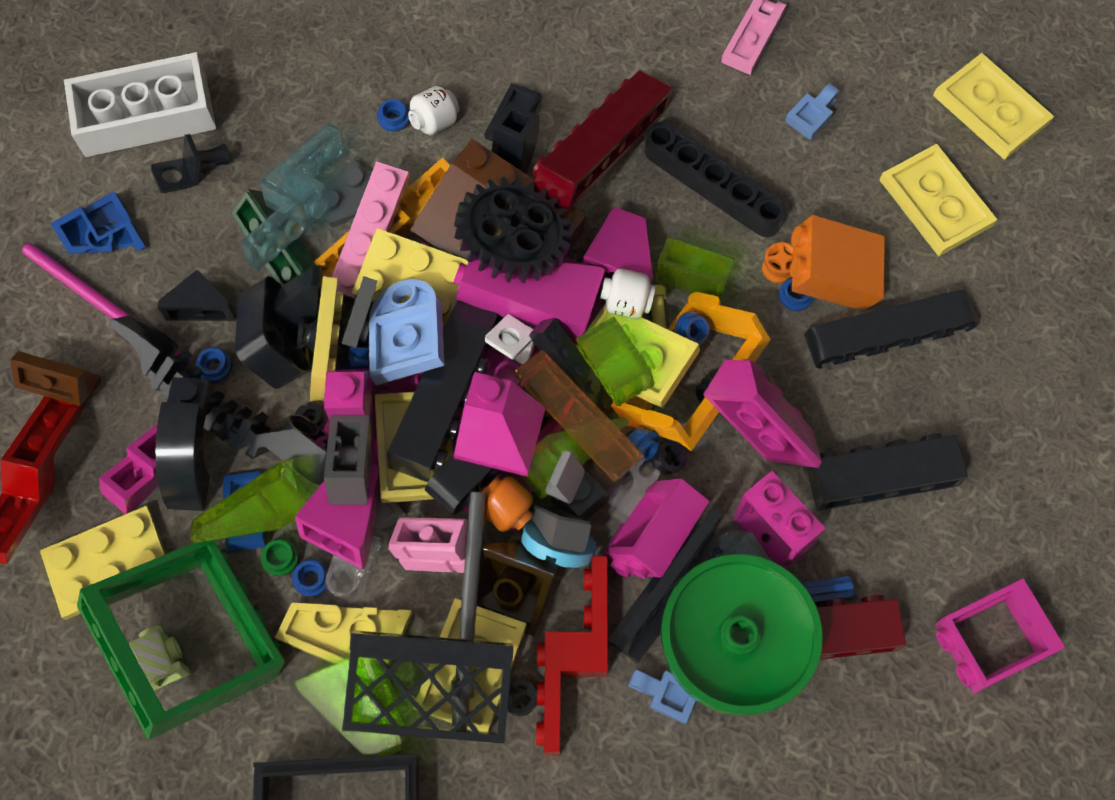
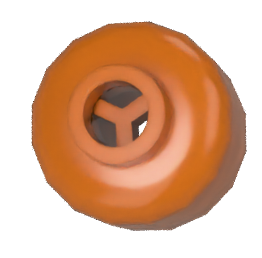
[481,476,533,532]

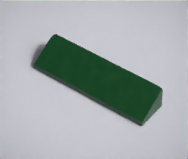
[231,189,324,297]

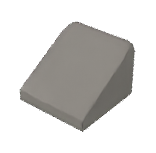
[545,450,585,503]

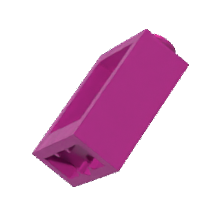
[733,471,826,570]
[602,478,709,579]
[934,578,1065,694]

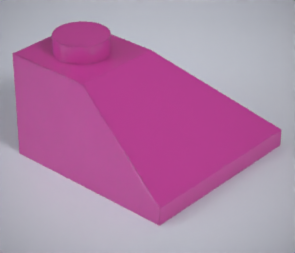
[454,372,546,477]

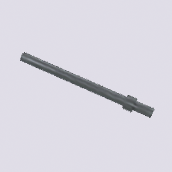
[450,492,486,730]

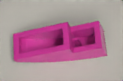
[99,423,207,514]

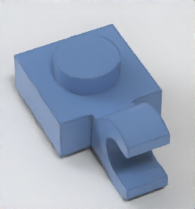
[785,83,840,141]
[628,670,696,724]

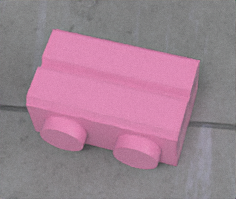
[388,517,482,573]

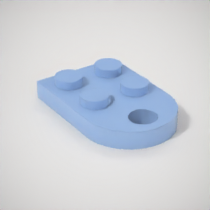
[369,279,445,385]

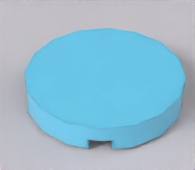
[521,519,596,568]

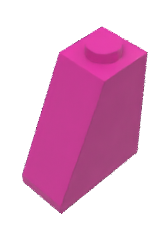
[582,207,653,290]
[324,369,377,439]
[295,461,381,570]

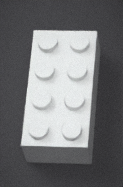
[64,52,216,157]

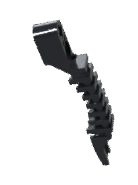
[108,314,329,485]

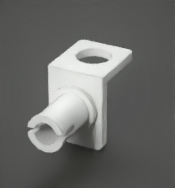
[485,314,535,366]

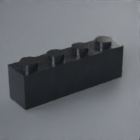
[807,433,968,511]

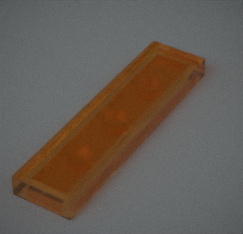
[514,349,644,482]

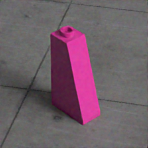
[453,260,605,345]

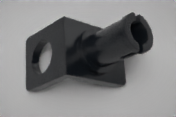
[151,134,230,193]

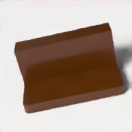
[10,351,101,406]

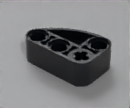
[235,276,310,389]

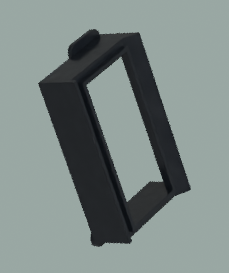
[253,754,420,800]

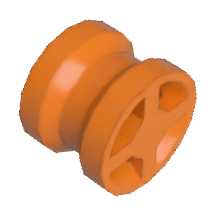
[762,242,793,284]

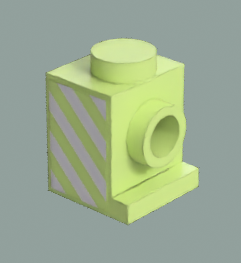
[129,626,191,691]

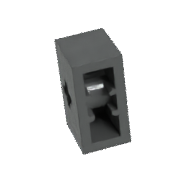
[324,415,373,505]

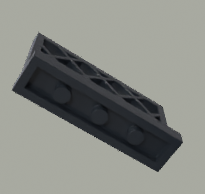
[608,507,725,664]
[342,630,514,743]

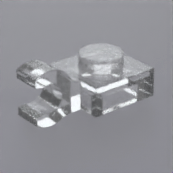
[608,457,660,523]

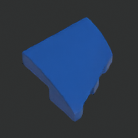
[50,192,147,254]

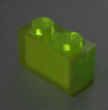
[655,236,735,301]
[576,316,656,406]

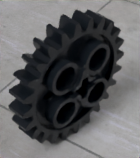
[454,177,573,283]

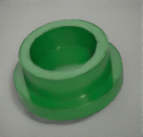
[261,539,299,577]

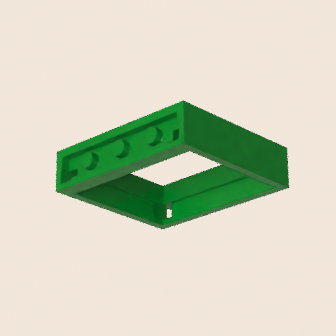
[77,536,285,741]

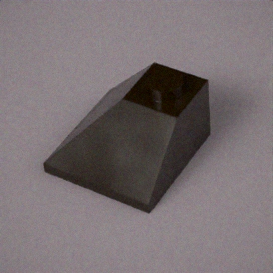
[477,541,560,636]

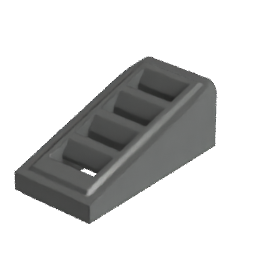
[528,503,592,552]

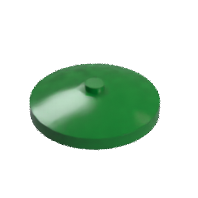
[661,554,823,716]

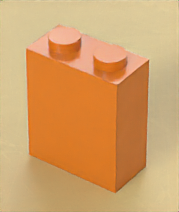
[790,215,885,310]

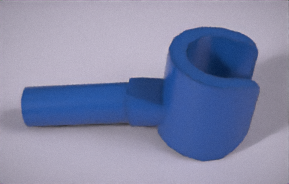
[337,347,369,370]

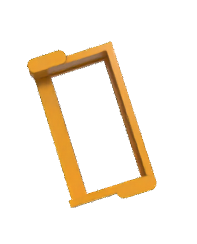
[611,292,771,451]

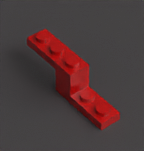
[0,396,83,564]
[536,556,608,756]

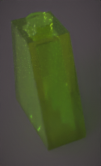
[294,657,408,757]

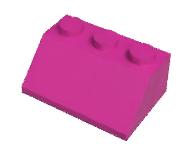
[703,359,822,468]

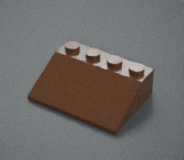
[410,139,587,260]

